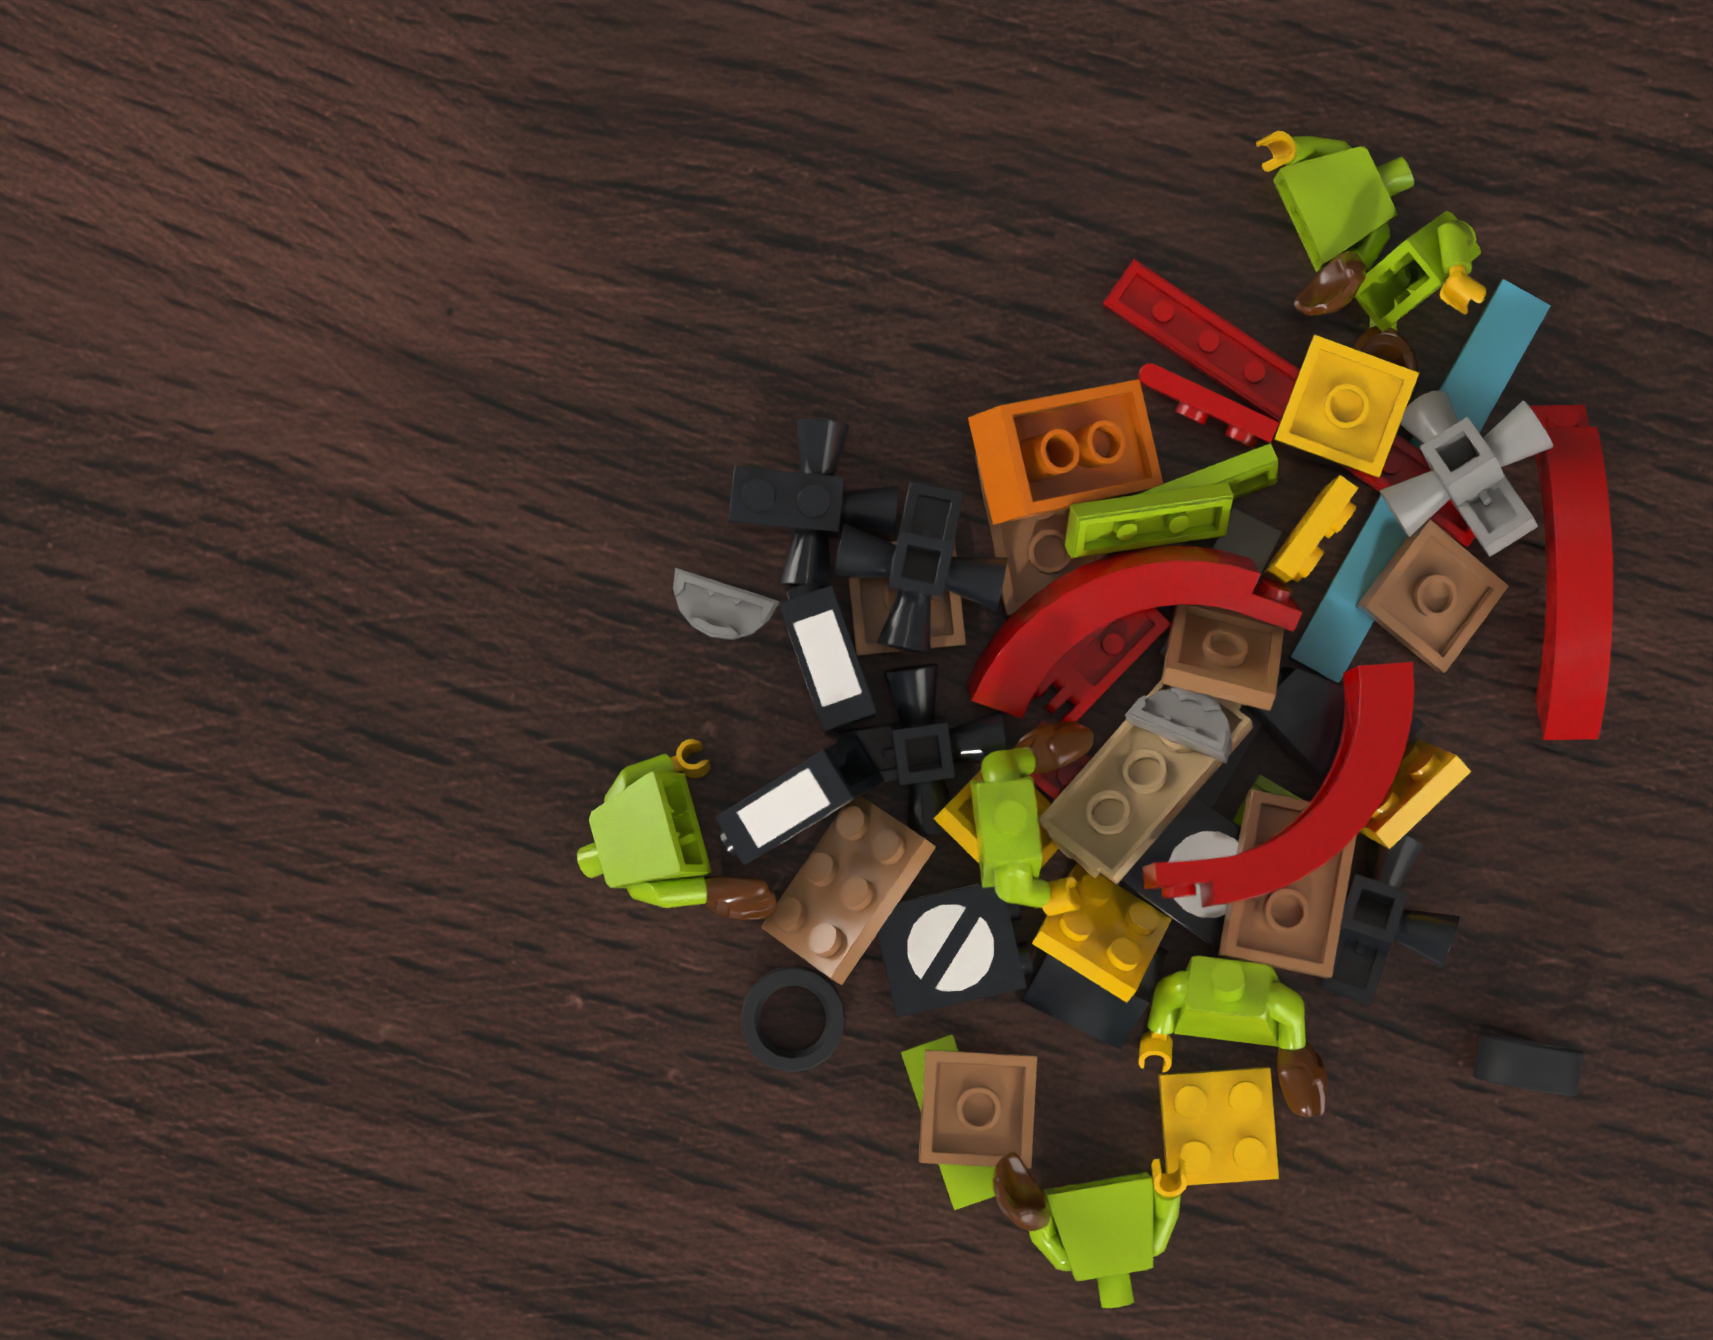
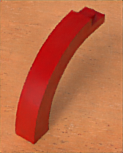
[1530,405,1613,740]
[966,546,1302,719]
[1143,662,1414,908]

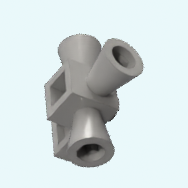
[1379,390,1553,557]

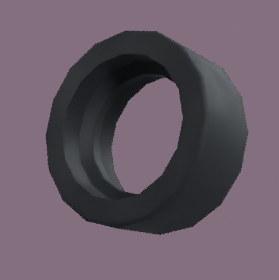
[740,965,846,1072]
[1473,1034,1584,1096]

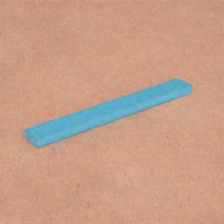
[1288,279,1551,684]

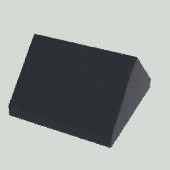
[1021,946,1168,1050]

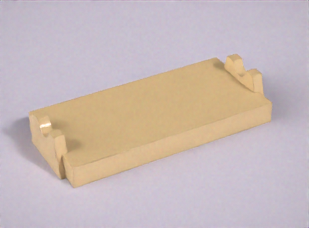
[1038,679,1254,885]

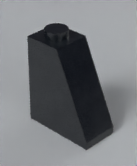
[1245,667,1425,787]

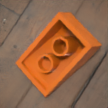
[968,379,1164,525]

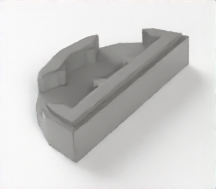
[673,568,780,640]
[1125,686,1232,764]

